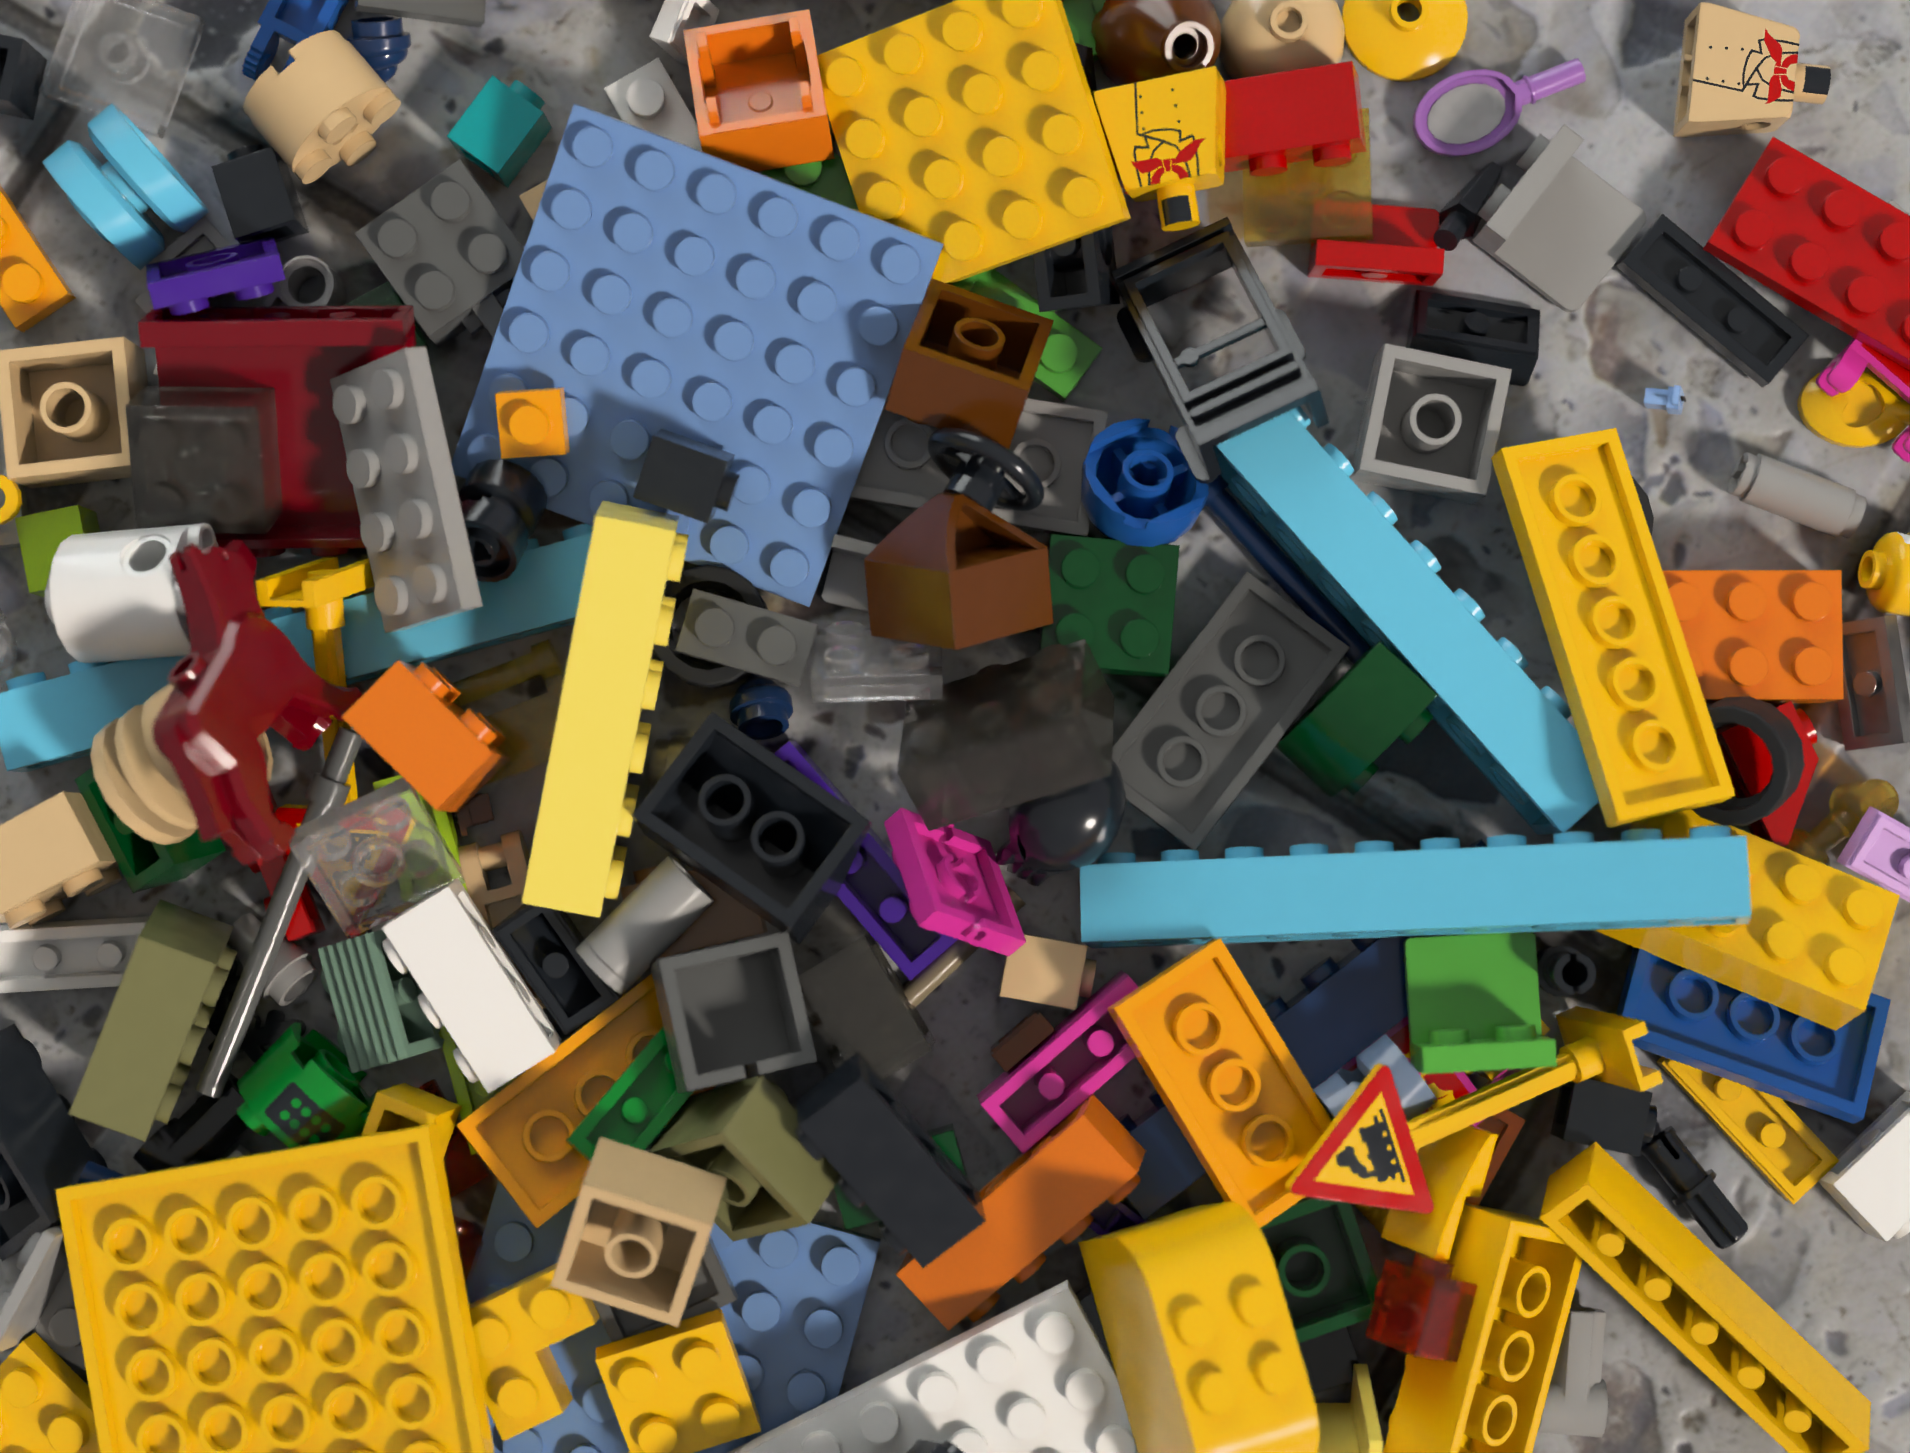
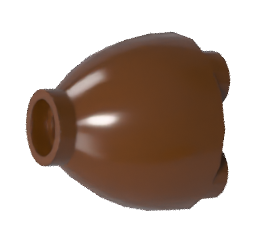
[1092,0,1221,86]

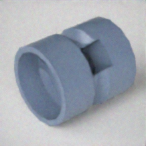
[1313,1034,1438,1121]

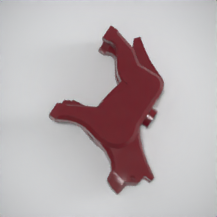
[152,539,364,865]

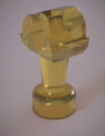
[1784,779,1899,866]

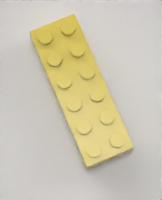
[522,501,689,918]

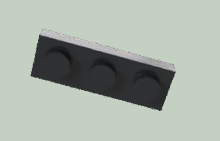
[1617,214,1810,388]

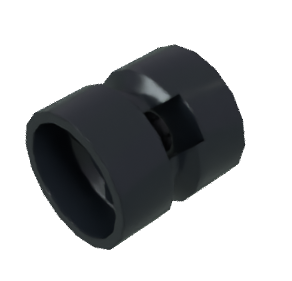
[458,459,547,582]

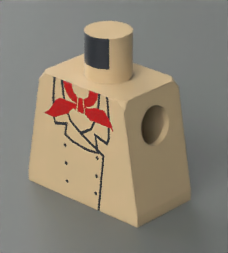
[1673,2,1831,138]

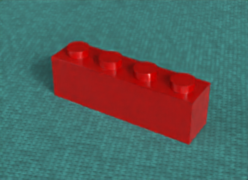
[1098,61,1367,195]

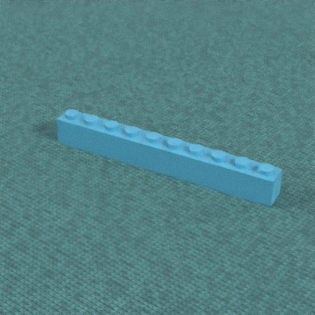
[0,523,593,772]
[1080,826,1751,949]

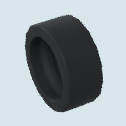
[653,565,768,689]
[1692,696,1805,826]

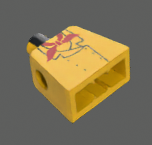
[1094,66,1226,231]

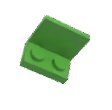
[1403,932,1557,1074]

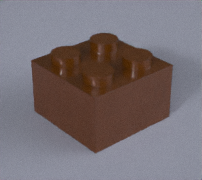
[885,278,1054,449]

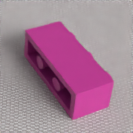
[977,970,1139,1154]

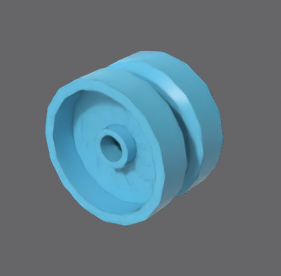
[43,102,209,270]

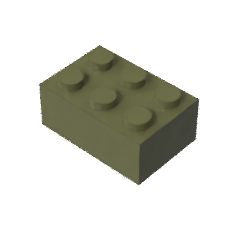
[69,899,238,1141]

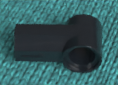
[133,1073,250,1172]

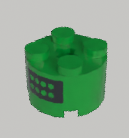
[237,1022,380,1148]

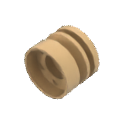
[90,683,273,845]

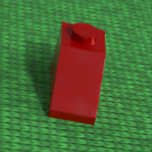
[1715,701,1819,847]

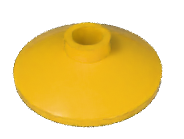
[1342,0,1468,82]

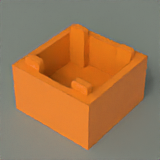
[683,9,835,172]

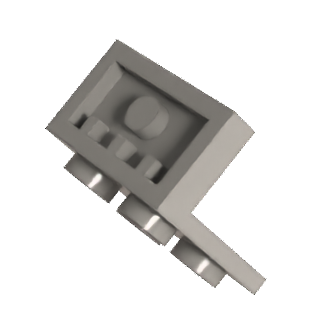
[0,1225,86,1370]

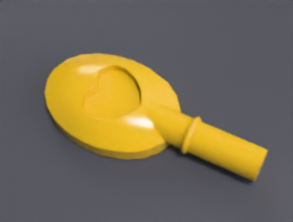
[1797,367,1910,448]

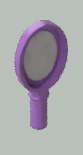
[1413,58,1586,157]

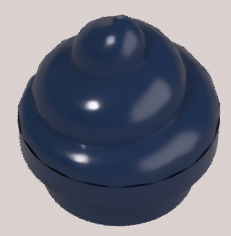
[346,16,411,83]
[729,674,793,740]

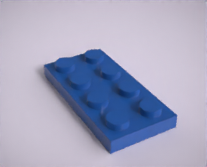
[1616,947,1891,1124]

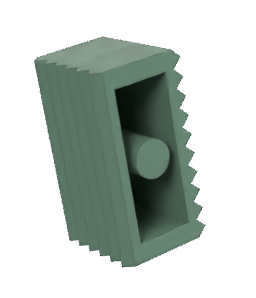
[317,930,444,1073]

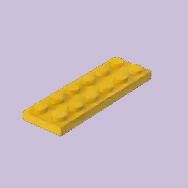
[1491,428,1735,828]

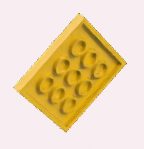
[817,0,1131,292]

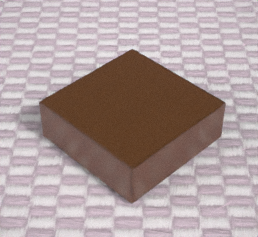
[990,1010,1055,1072]

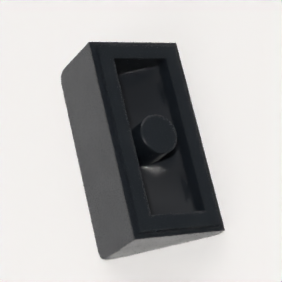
[1406,290,1540,386]
[492,904,620,1035]

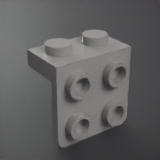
[1472,124,1646,313]

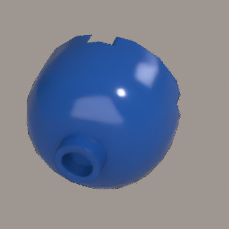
[1081,418,1209,547]

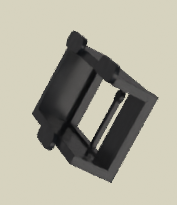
[1111,216,1329,484]

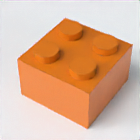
[342,660,511,813]

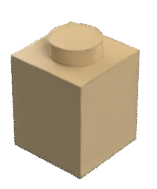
[999,933,1097,1010]

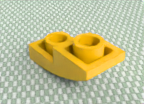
[1381,1125,1498,1260]

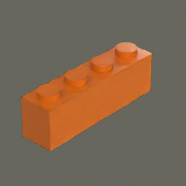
[896,1094,1146,1331]

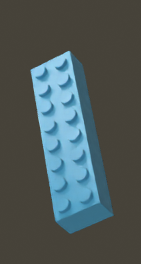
[1213,406,1599,835]

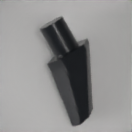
[1434,162,1502,251]

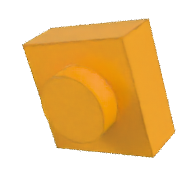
[495,387,570,459]

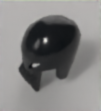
[994,745,1126,886]

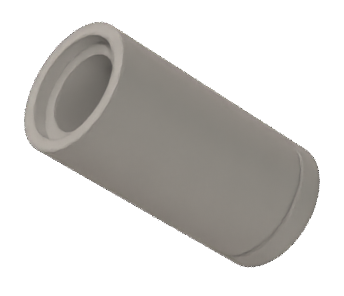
[575,855,714,995]

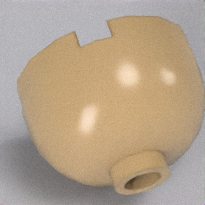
[1219,0,1345,79]

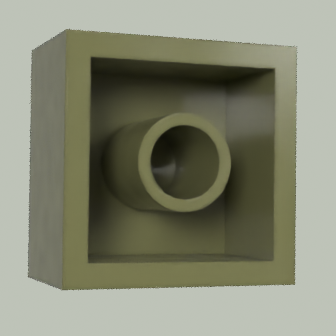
[649,1075,839,1242]

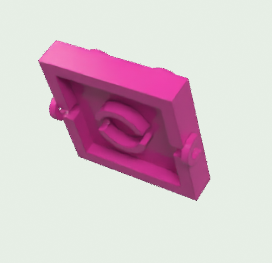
[884,808,1026,956]

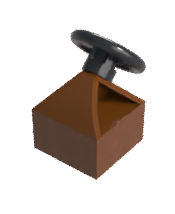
[864,427,1053,650]

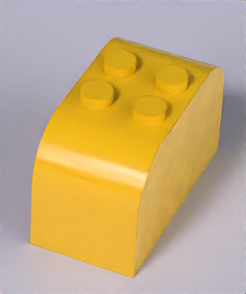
[1078,1201,1320,1453]

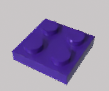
[146,236,286,315]

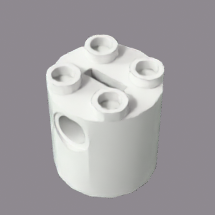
[45,523,219,663]

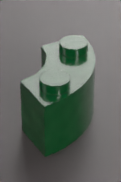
[1276,641,1438,797]

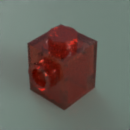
[1365,1253,1477,1362]

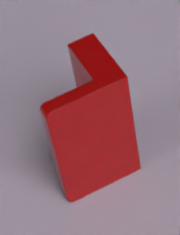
[1308,200,1445,286]

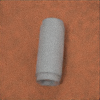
[1728,452,1867,538]

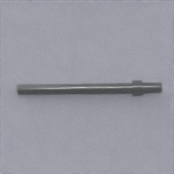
[196,726,363,1098]

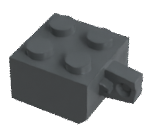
[355,159,524,348]

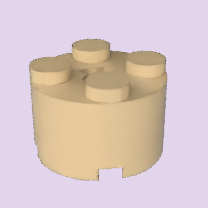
[243,30,401,184]

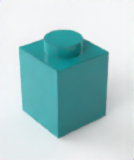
[447,75,552,188]

